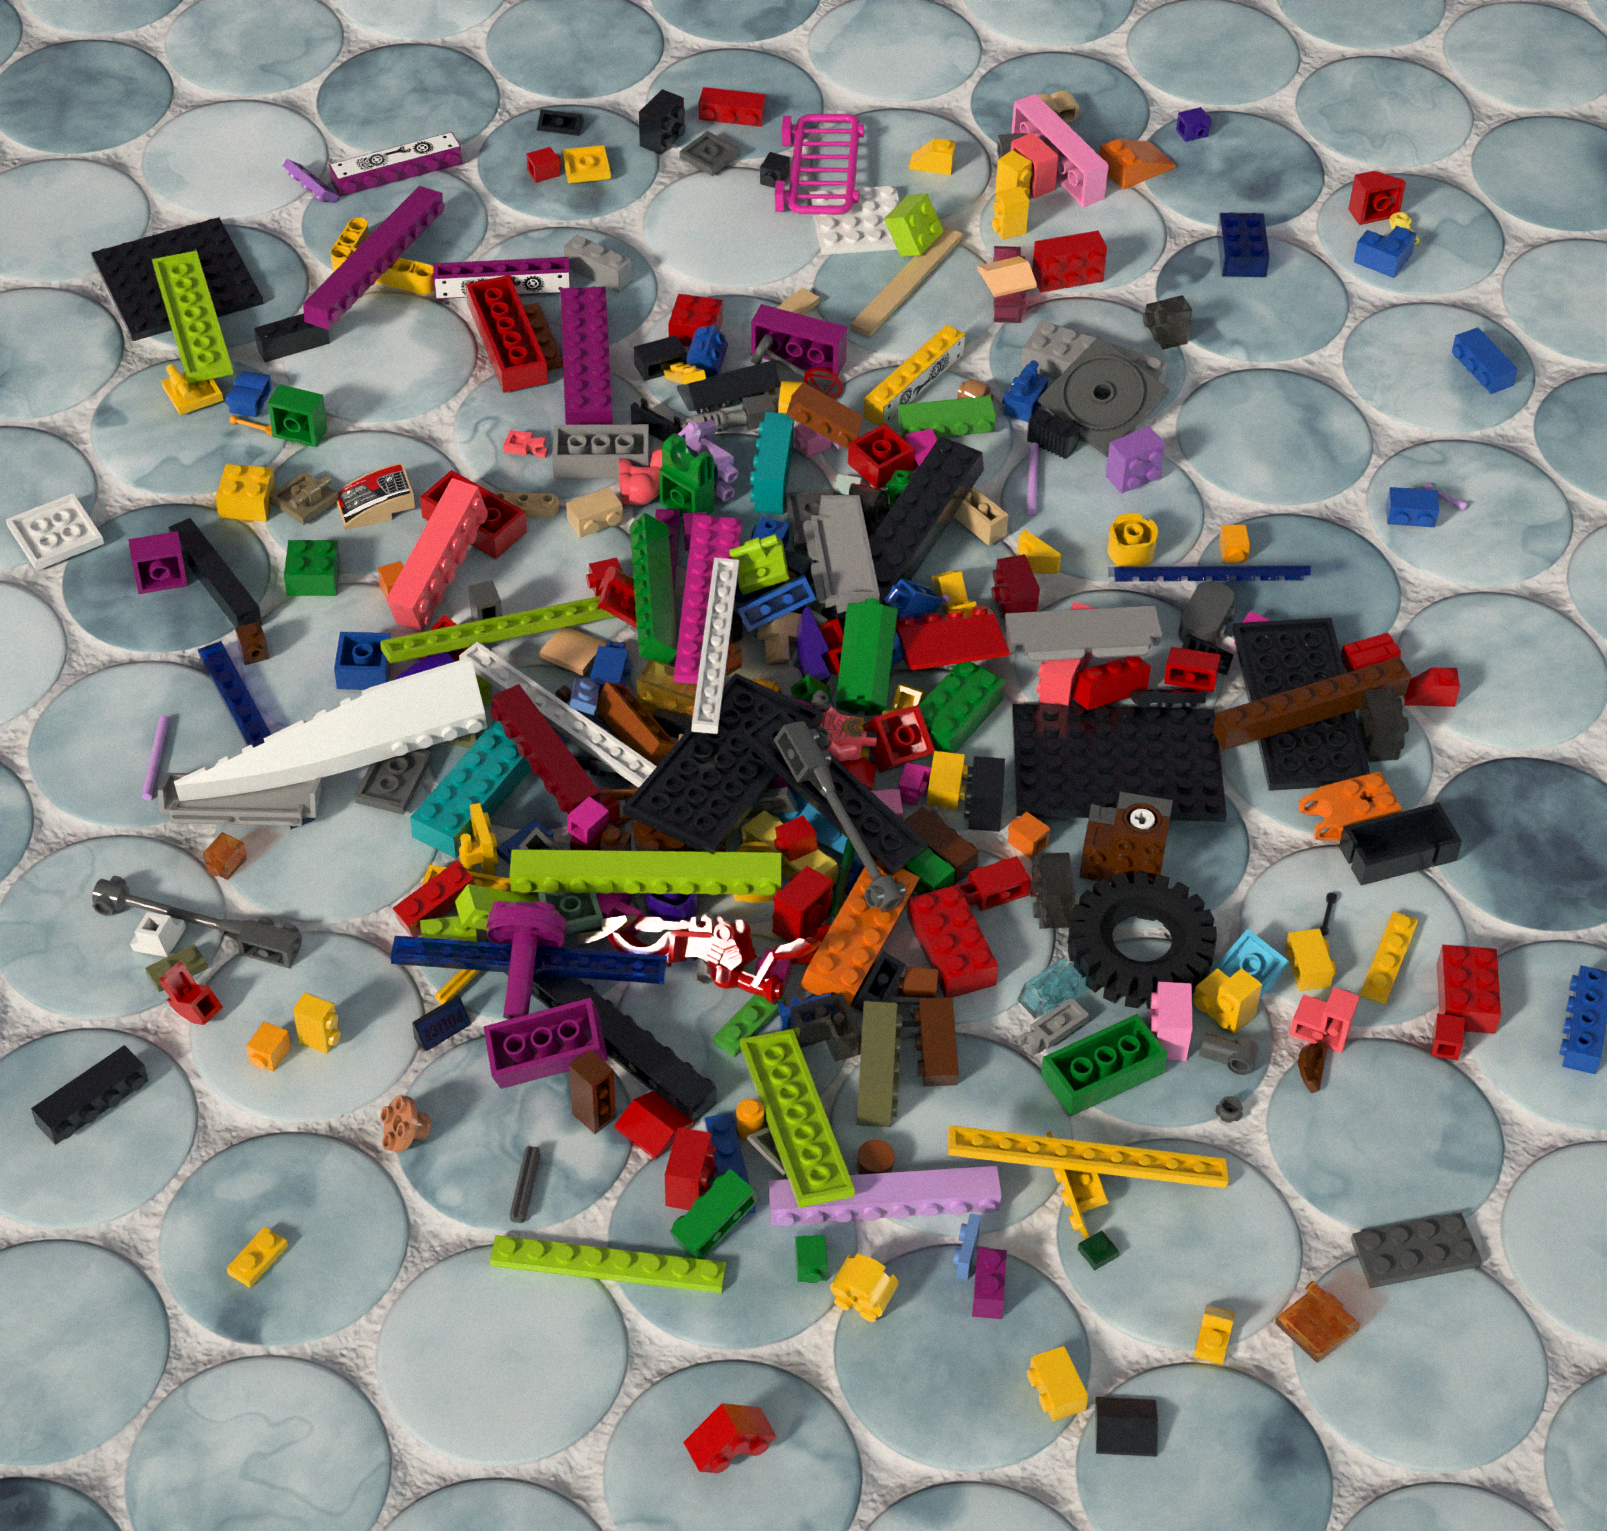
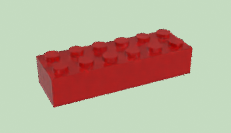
[466,275,548,393]

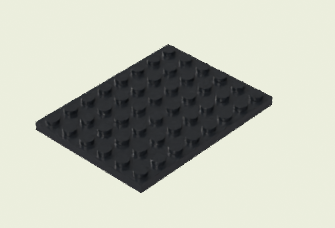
[1012,704,1227,822]

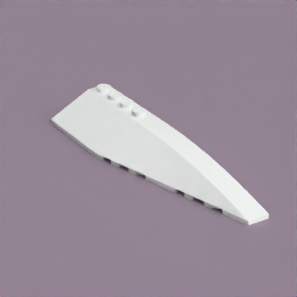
[174,657,487,801]

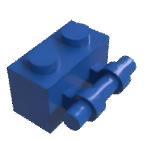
[1002,360,1049,422]

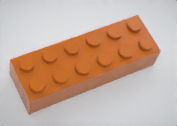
[800,866,920,1011]

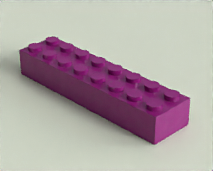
[560,286,613,425]

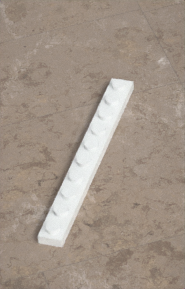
[691,558,739,734]
[459,642,657,788]

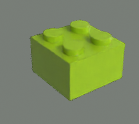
[884,193,944,257]

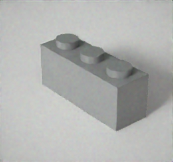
[564,235,632,292]

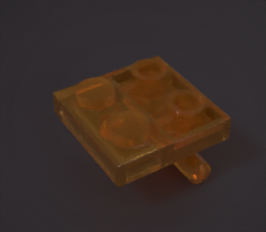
[1275,1281,1360,1363]

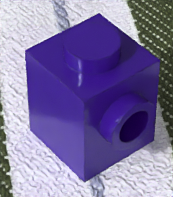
[1176,107,1211,142]

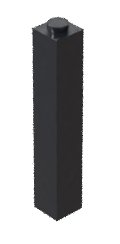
[168,518,262,628]

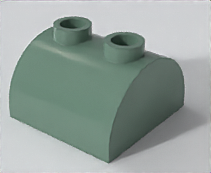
[538,892,603,936]

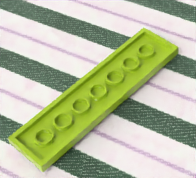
[152,251,234,383]
[740,1029,855,1208]

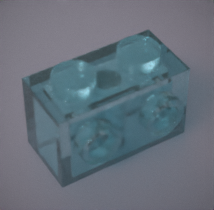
[1017,957,1082,1019]

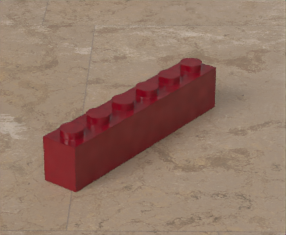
[490,684,600,815]

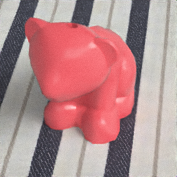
[618,449,662,506]

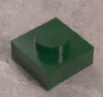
[1078,1230,1119,1271]

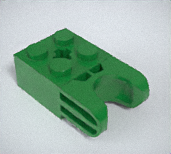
[659,433,714,518]

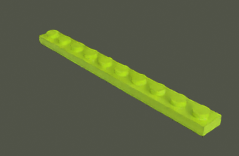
[380,596,615,663]

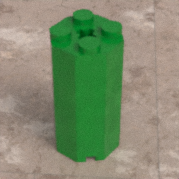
[836,598,898,716]

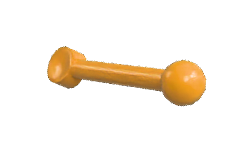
[229,415,272,435]

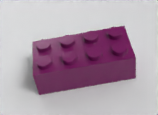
[751,304,847,376]
[483,998,608,1089]

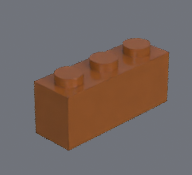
[786,382,863,449]

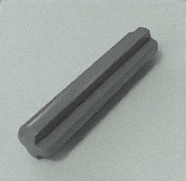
[510,1146,540,1223]

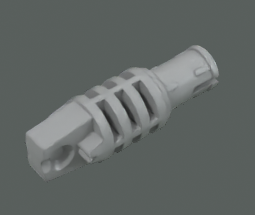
[681,410,747,432]

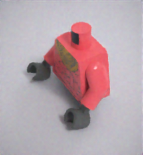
[811,690,877,762]

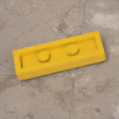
[664,362,706,385]

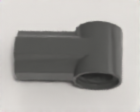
[1199,1033,1258,1075]

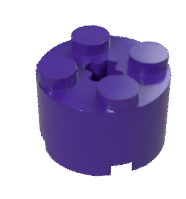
[645,893,699,922]

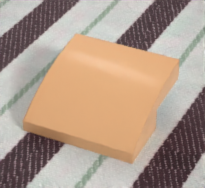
[539,627,607,676]

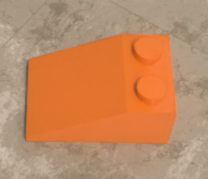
[1099,139,1176,190]

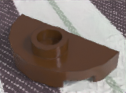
[1298,1042,1327,1093]

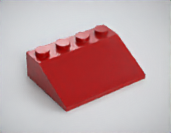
[896,605,1010,670]

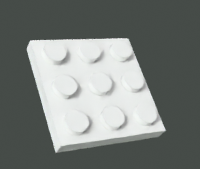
[6,493,104,571]

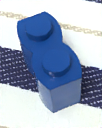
[226,371,272,417]

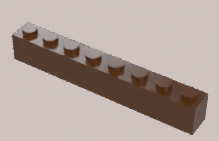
[1213,657,1411,750]

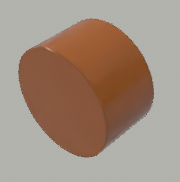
[856,1140,895,1175]

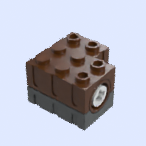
[1079,792,1173,884]

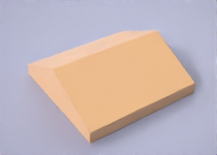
[977,256,1037,297]

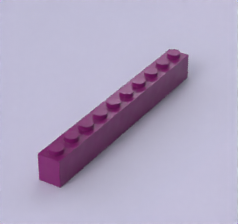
[303,186,445,330]

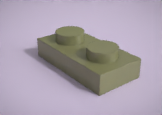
[145,944,208,992]

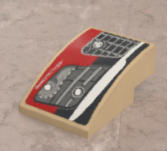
[336,462,415,530]

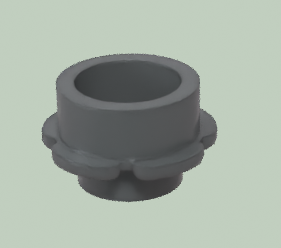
[1215,1096,1243,1123]

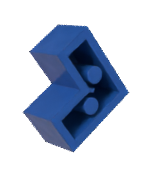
[1354,225,1417,278]

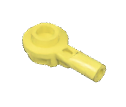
[1389,212,1420,245]

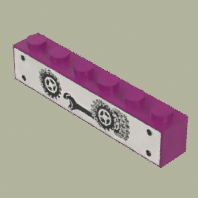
[329,132,463,197]
[433,257,571,299]

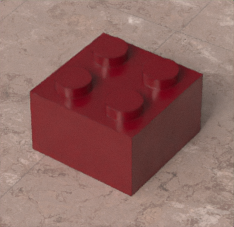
[991,554,1040,619]

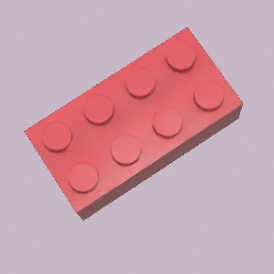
[1036,602,1098,706]

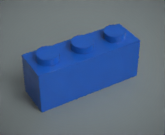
[1452,327,1518,394]
[737,575,816,632]

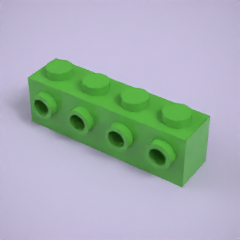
[898,396,996,440]

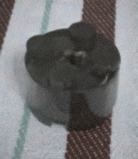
[849,483,888,536]

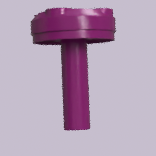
[486,901,567,1020]

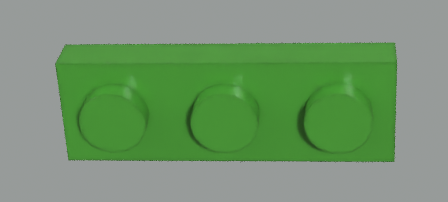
[713,995,786,1057]

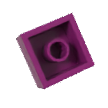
[128,531,188,594]

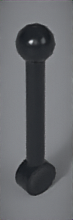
[1320,892,1337,936]

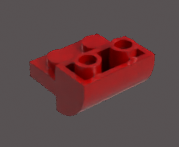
[597,566,637,629]

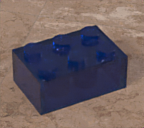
[1217,212,1270,277]

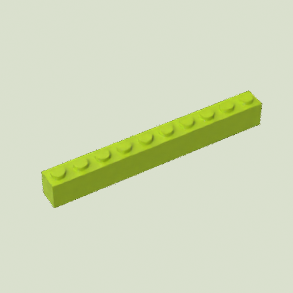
[510,850,781,896]

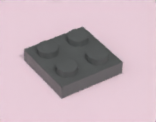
[679,131,740,176]

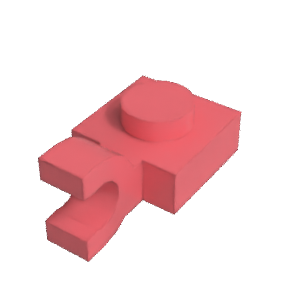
[503,430,548,458]

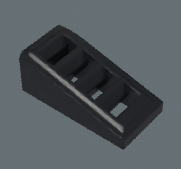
[1182,634,1234,675]

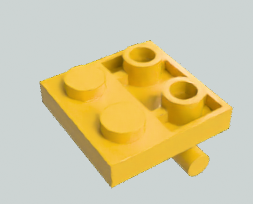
[161,364,223,415]
[459,803,499,876]

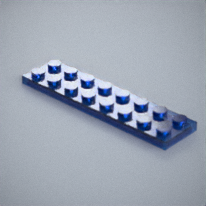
[1108,566,1311,582]

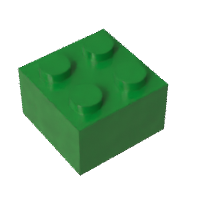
[268,384,327,447]
[284,540,340,596]

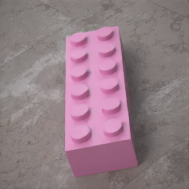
[1011,94,1109,207]

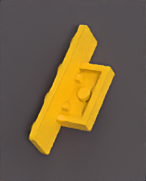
[1046,1131,1109,1239]

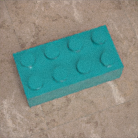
[750,412,794,515]

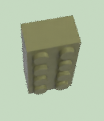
[857,1001,902,1127]

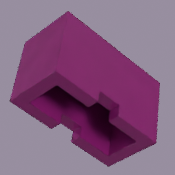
[972,1247,1007,1319]

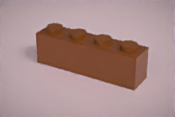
[595,682,676,766]

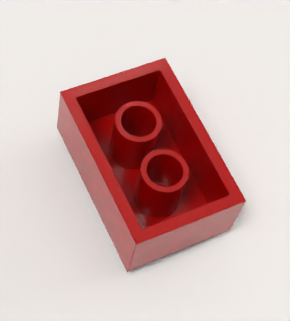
[1032,230,1107,293]
[1437,944,1501,1034]

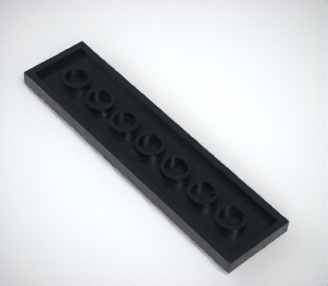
[741,707,929,876]

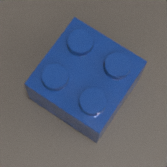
[334,632,391,690]

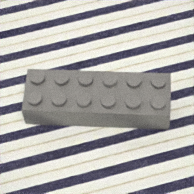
[1021,320,1169,397]

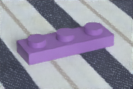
[282,159,339,203]

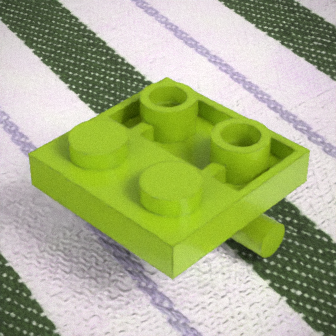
[729,534,789,595]

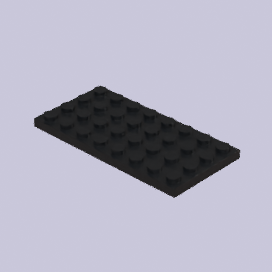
[1232,618,1371,791]
[623,673,824,855]

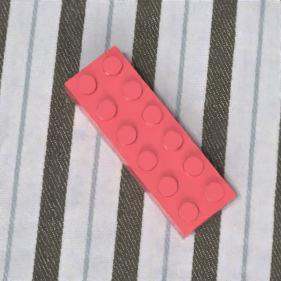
[386,478,488,632]

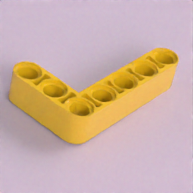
[330,218,435,294]

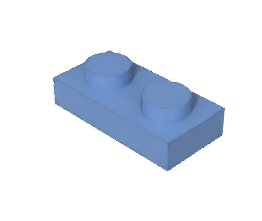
[569,678,600,715]
[953,1213,981,1279]

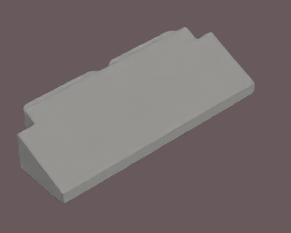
[803,495,880,614]
[1005,606,1163,662]
[158,773,323,826]

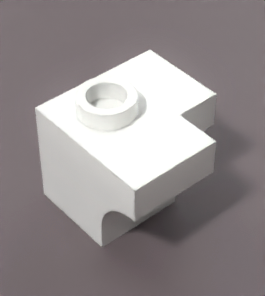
[130,912,186,957]

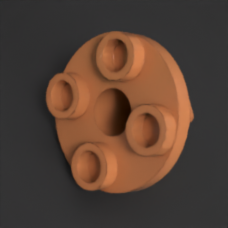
[380,1095,431,1153]

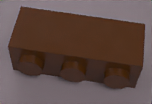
[903,806,979,884]
[913,997,959,1087]
[569,1049,616,1134]

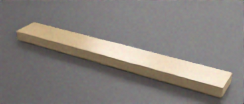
[851,226,963,338]

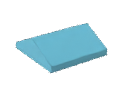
[1213,929,1289,997]

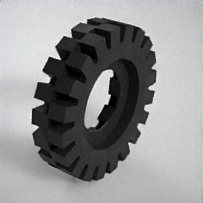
[1067,872,1217,1009]

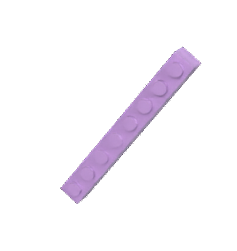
[768,1166,1001,1226]

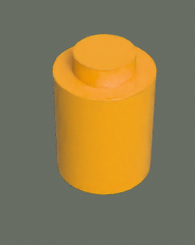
[736,1099,764,1141]

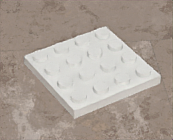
[810,185,900,255]

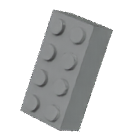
[552,424,649,479]

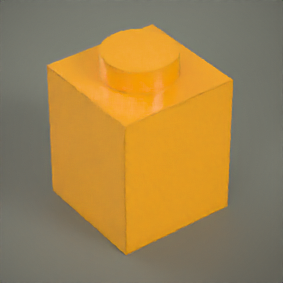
[1219,524,1250,563]
[246,1021,291,1072]

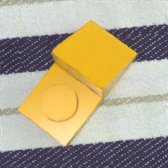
[1017,529,1062,574]
[1194,1304,1236,1364]

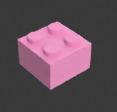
[1148,982,1192,1061]

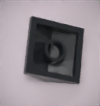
[1095,1397,1158,1457]

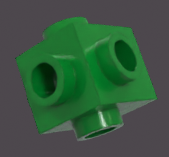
[886,470,916,505]

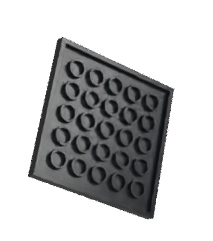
[91,217,263,341]

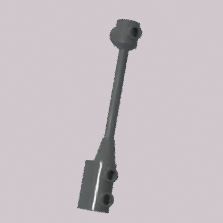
[774,721,906,912]
[92,876,302,969]

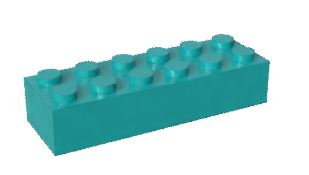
[410,720,531,858]

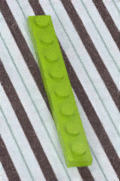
[490,1235,726,1293]

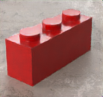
[698,87,766,127]
[1072,656,1151,710]
[393,860,476,939]

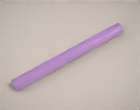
[1027,443,1039,516]
[142,716,170,800]

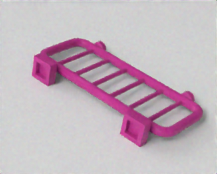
[774,114,864,215]

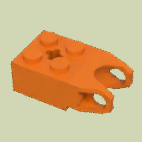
[1298,771,1403,841]

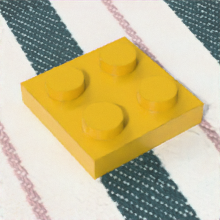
[562,145,611,184]

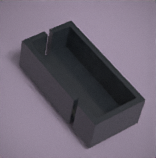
[1339,802,1462,886]

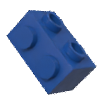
[686,324,728,378]
[1386,487,1439,528]

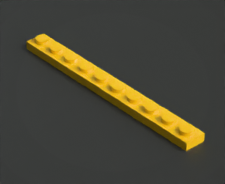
[947,1125,1229,1188]

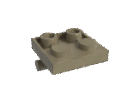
[270,471,339,525]

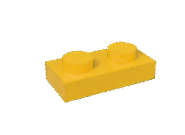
[226,1226,288,1288]

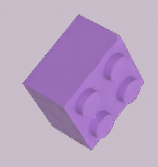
[1105,426,1165,494]

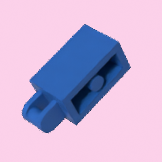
[884,579,943,619]
[590,640,633,696]

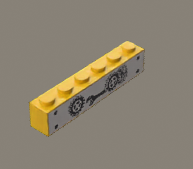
[864,324,965,426]

